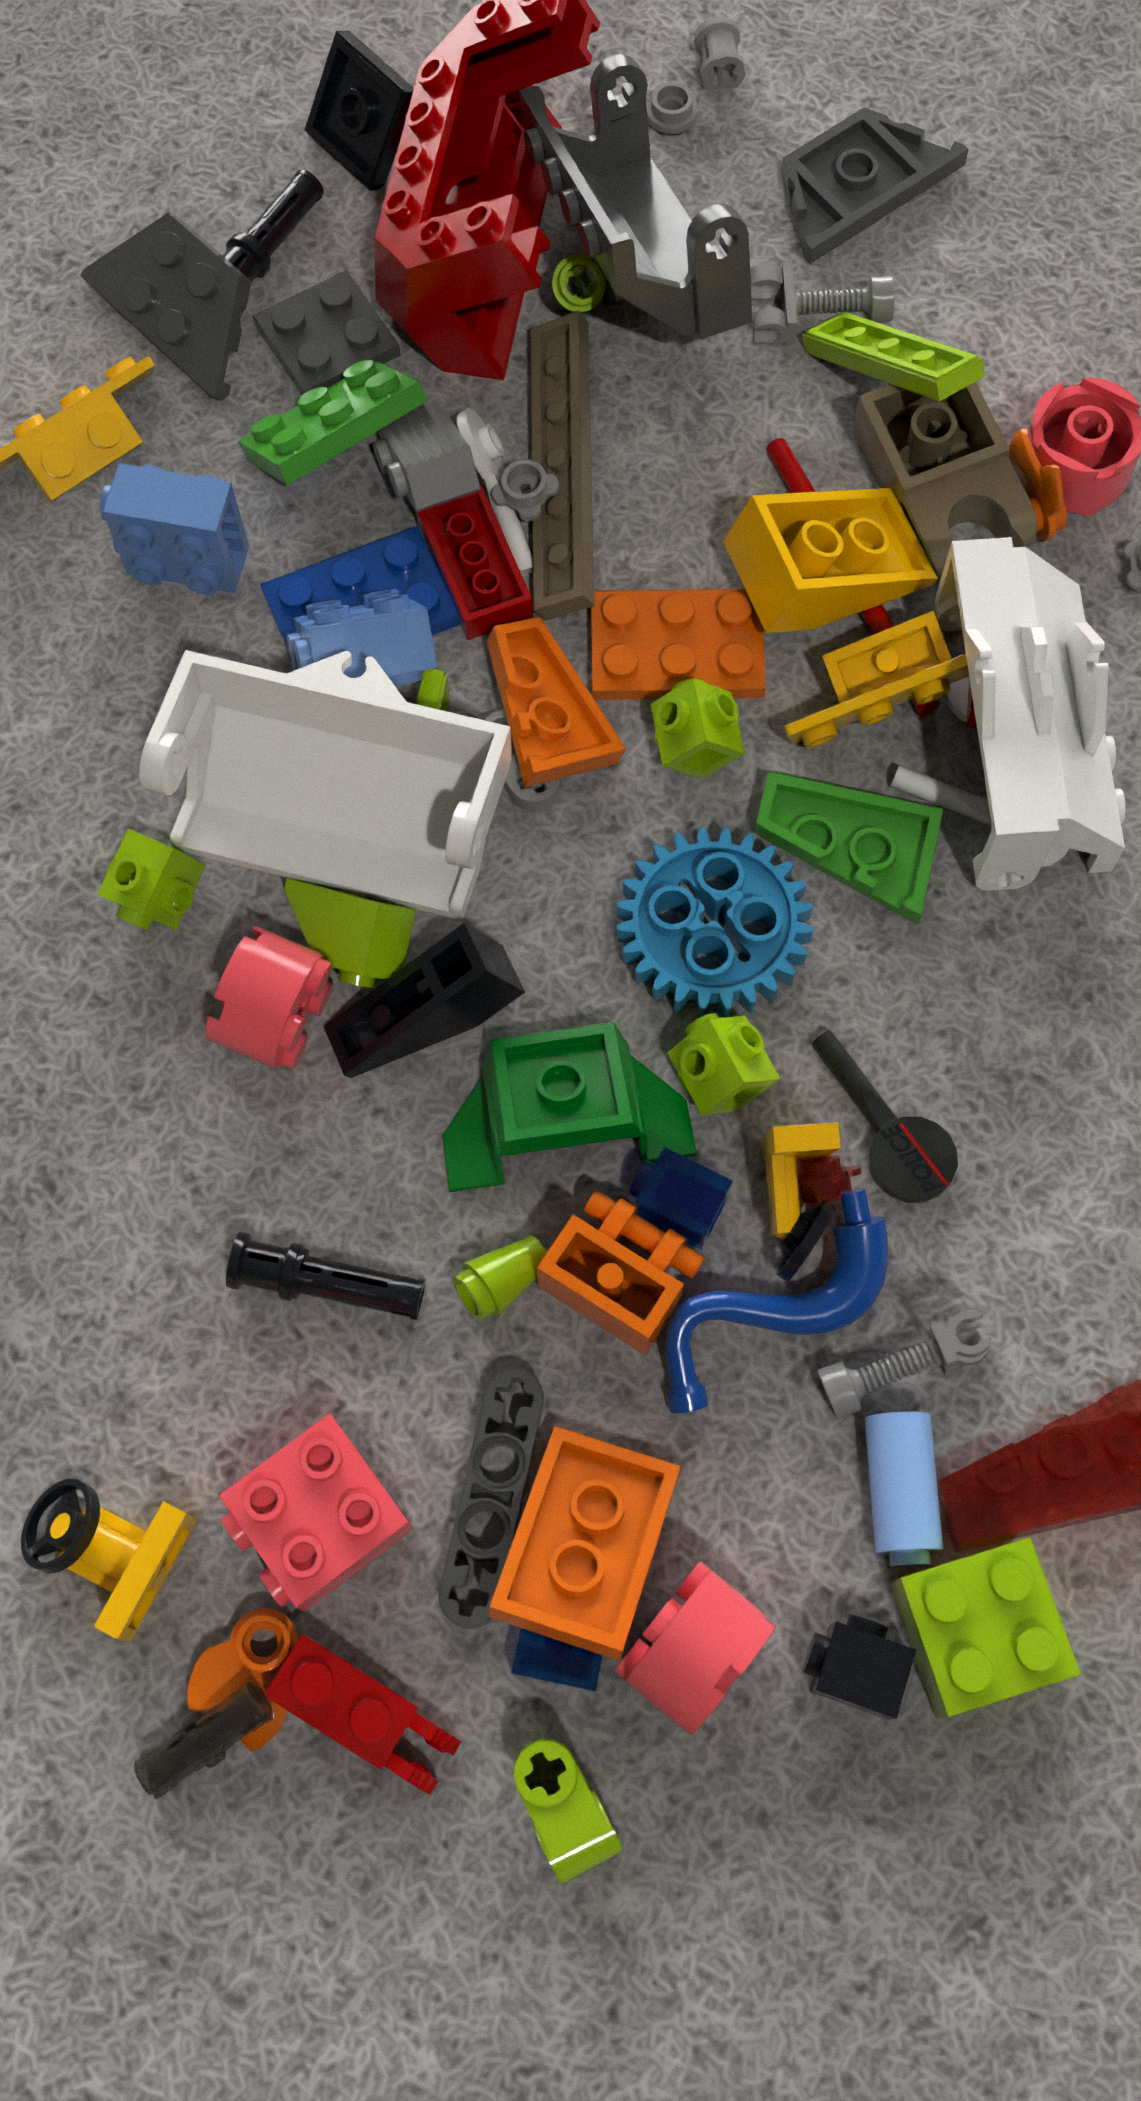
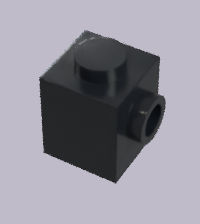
[803,1615,916,1720]

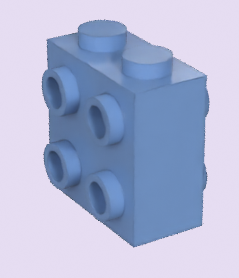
[100,463,249,595]
[287,589,437,686]

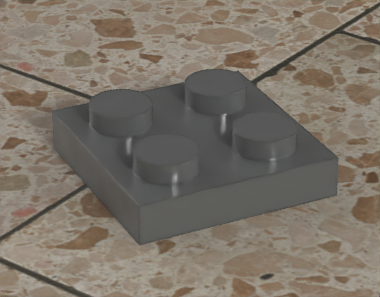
[253,270,401,395]

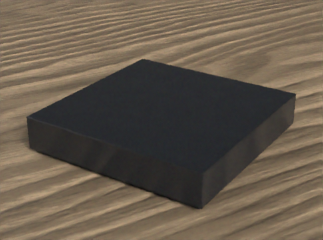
[304,31,414,190]

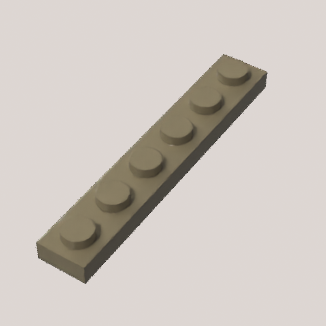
[531,311,595,621]

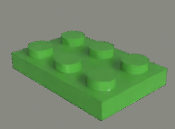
[238,360,428,485]

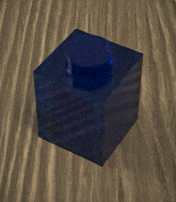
[629,1147,733,1250]

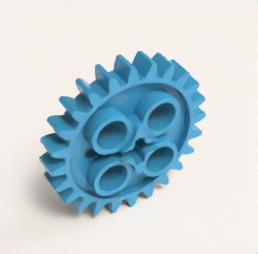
[616,827,813,1018]

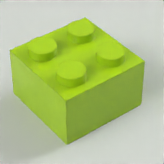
[890,1537,1081,1719]

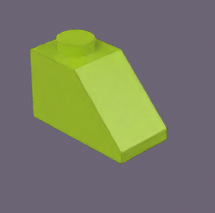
[284,877,417,988]

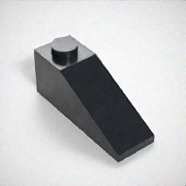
[324,923,525,1078]

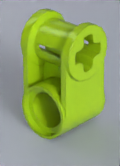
[514,1738,624,1885]

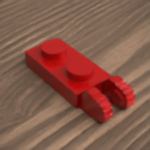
[264,1633,462,1795]

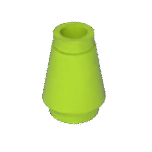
[552,254,606,312]
[452,1235,547,1321]

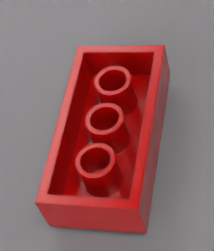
[416,485,533,641]

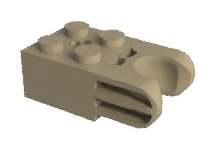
[853,382,1037,582]

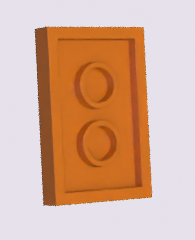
[591,589,766,700]
[489,1426,681,1661]

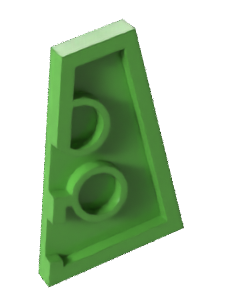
[754,771,943,925]

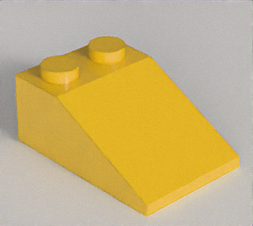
[723,488,938,634]

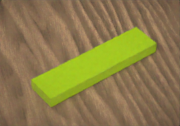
[802,312,985,402]

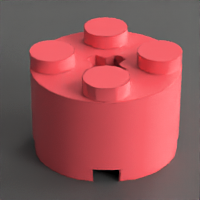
[1028,378,1141,516]
[205,926,334,1070]
[614,1560,776,1736]

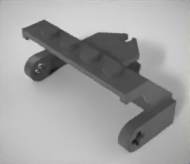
[519,54,752,339]

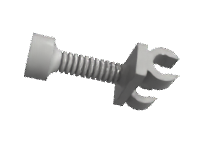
[750,262,895,345]
[817,1310,992,1420]

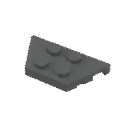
[781,107,969,264]
[80,212,251,401]

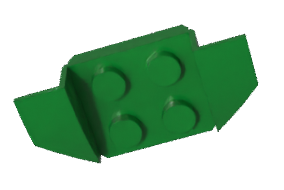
[442,1022,697,1192]

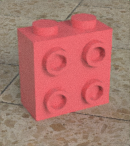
[218,1413,414,1612]

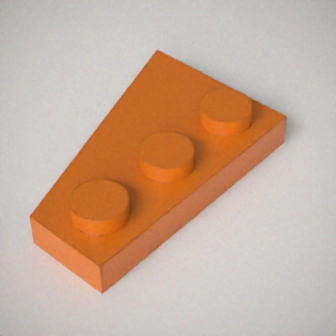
[486,617,626,788]

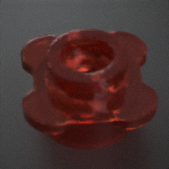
[797,1156,862,1203]

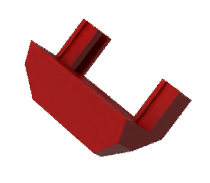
[374,0,600,381]

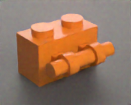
[537,1190,706,1356]

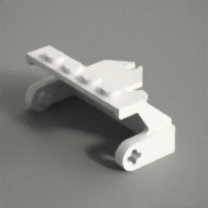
[935,537,1126,891]
[139,650,512,921]

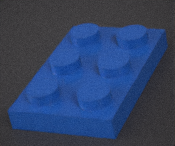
[260,526,460,670]

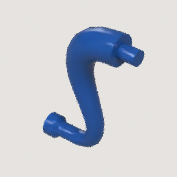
[664,1189,889,1413]

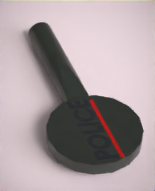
[812,1030,958,1203]

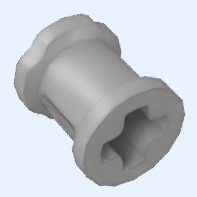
[694,17,746,90]

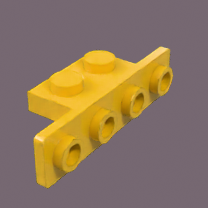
[0,356,156,503]
[784,610,969,749]

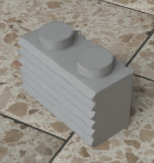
[373,399,480,513]

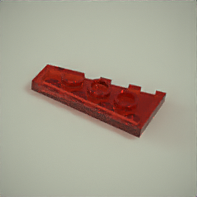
[937,1379,1141,1552]

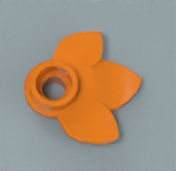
[1008,428,1067,542]
[187,1608,298,1751]

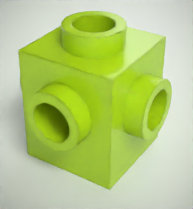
[650,677,745,778]
[97,829,206,931]
[667,1013,781,1116]

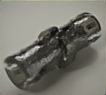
[134,1681,274,1799]

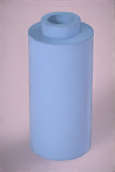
[864,1412,943,1568]

